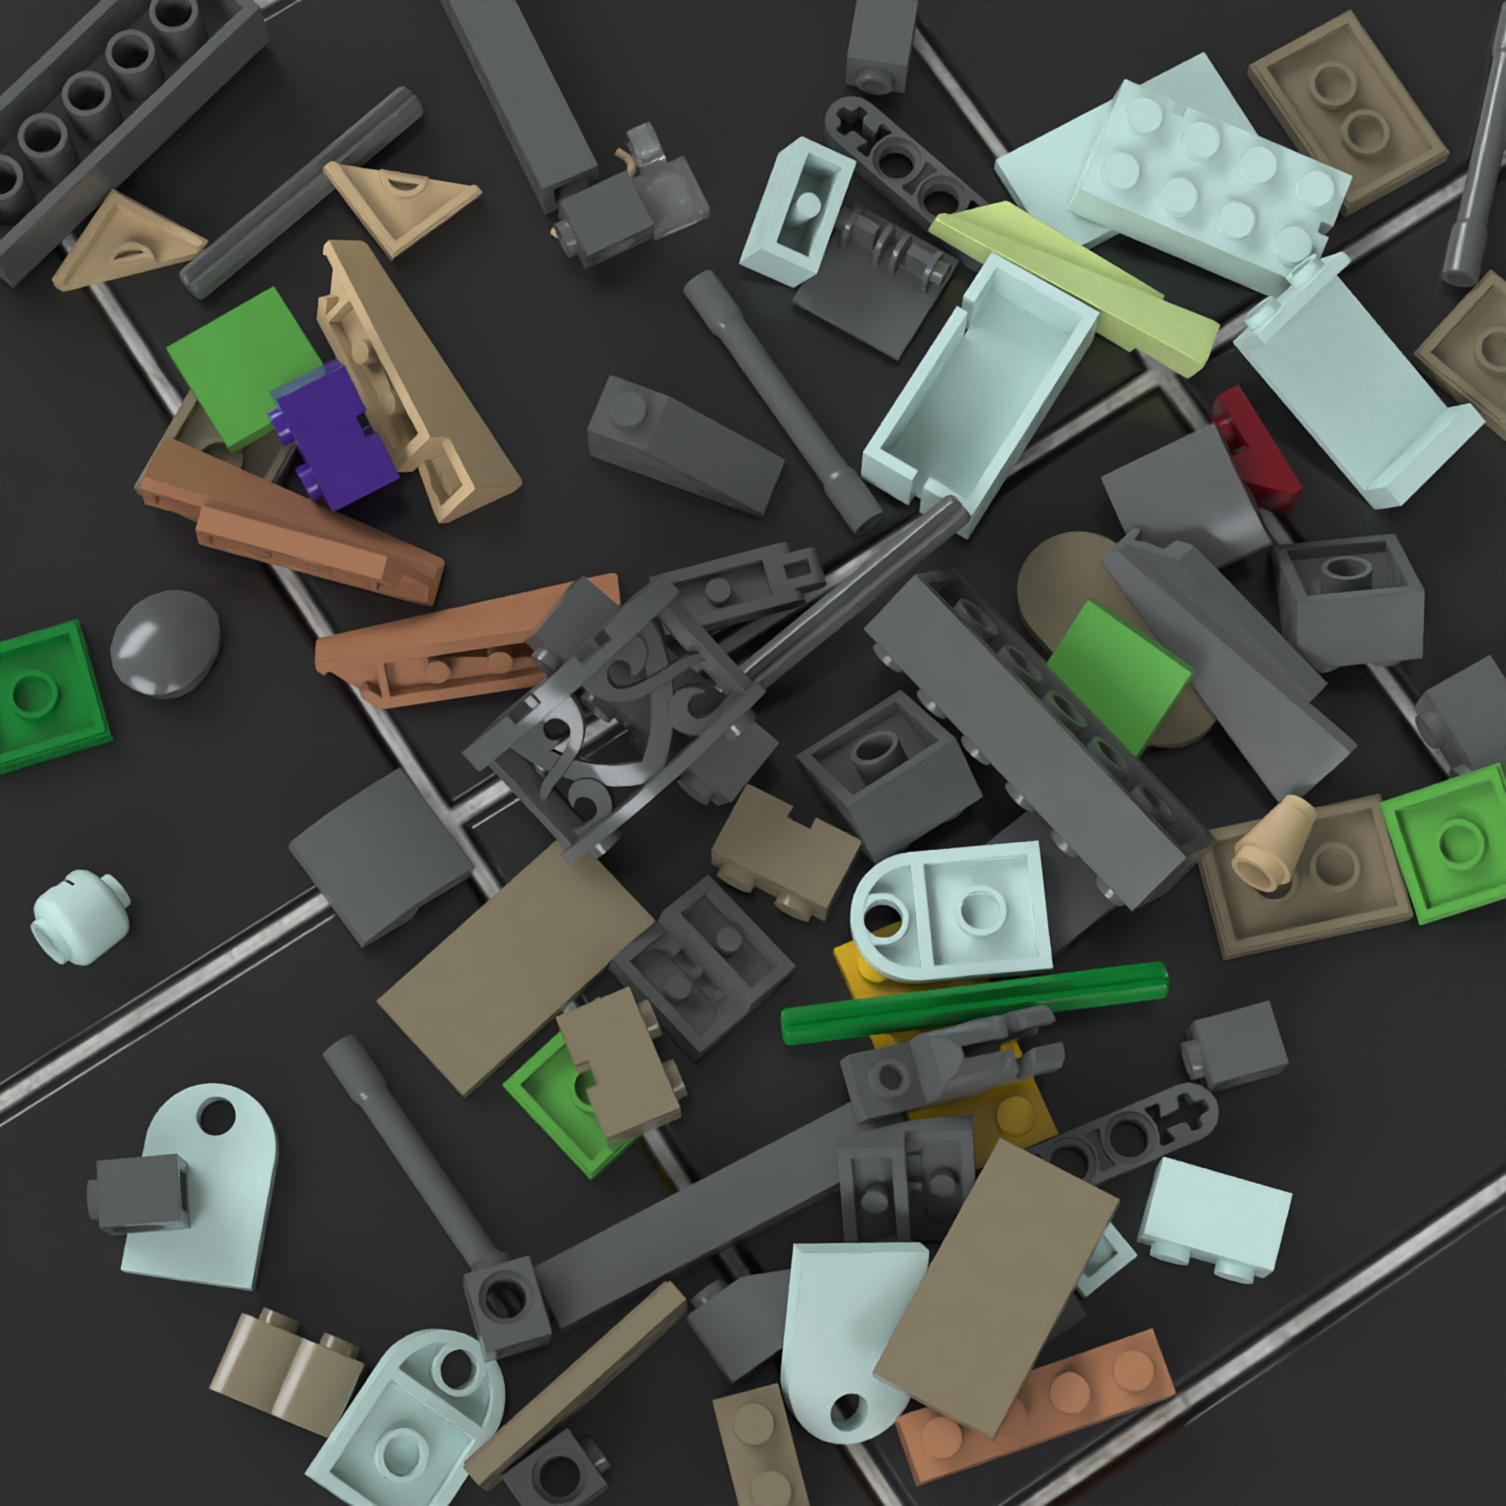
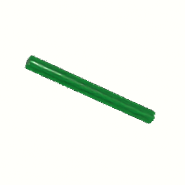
[780,961,1170,1046]

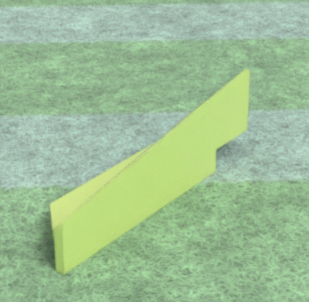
[928,201,1220,379]

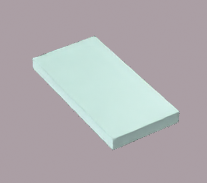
[994,52,1258,250]

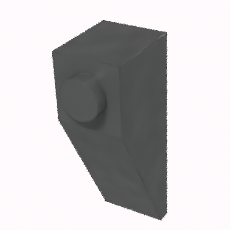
[587,375,786,518]
[687,1269,791,1388]

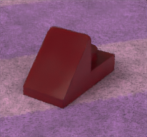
[1208,384,1303,514]

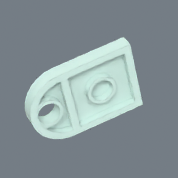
[850,840,1053,985]
[121,1083,279,1291]
[780,1242,929,1444]
[305,1329,505,1506]

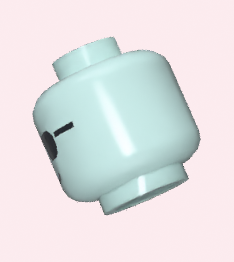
[31,869,131,966]

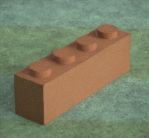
[894,1328,1176,1487]

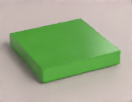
[166,286,324,455]
[1046,598,1197,758]
[1379,762,1506,925]
[502,996,687,1182]

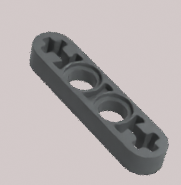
[824,96,990,273]
[1025,1082,1219,1187]

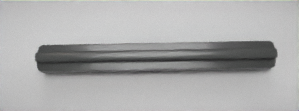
[179,86,423,299]
[715,495,971,697]

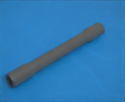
[1441,1,1506,287]
[683,270,886,535]
[322,1033,524,1319]

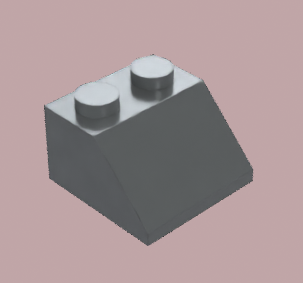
[1271,534,1425,673]
[795,690,983,865]

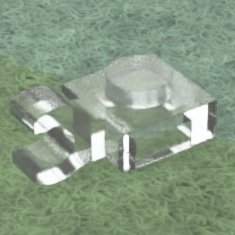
[627,122,710,241]

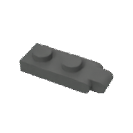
[649,542,827,643]

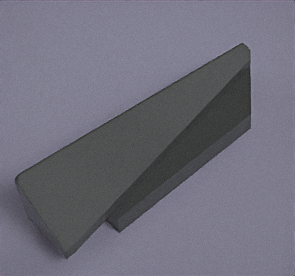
[1102,527,1358,804]

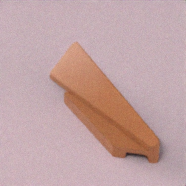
[140,438,445,608]
[315,573,622,710]

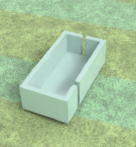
[1067,79,1353,299]
[861,252,1100,540]

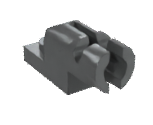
[840,1005,1065,1125]

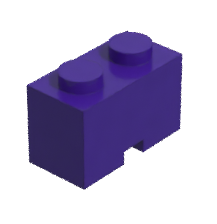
[267,359,400,512]

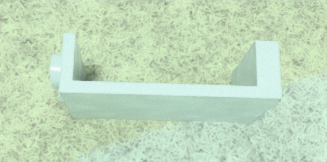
[1233,251,1486,510]

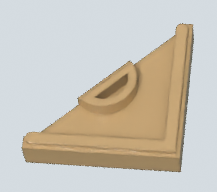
[323,161,483,261]
[52,189,210,292]

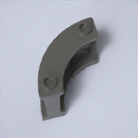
[462,573,766,865]

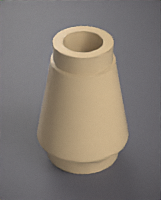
[1232,795,1318,892]

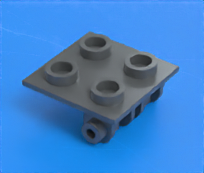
[792,202,960,361]

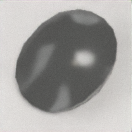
[110,590,222,700]

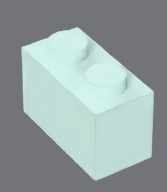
[739,136,857,288]
[1137,1157,1293,1284]

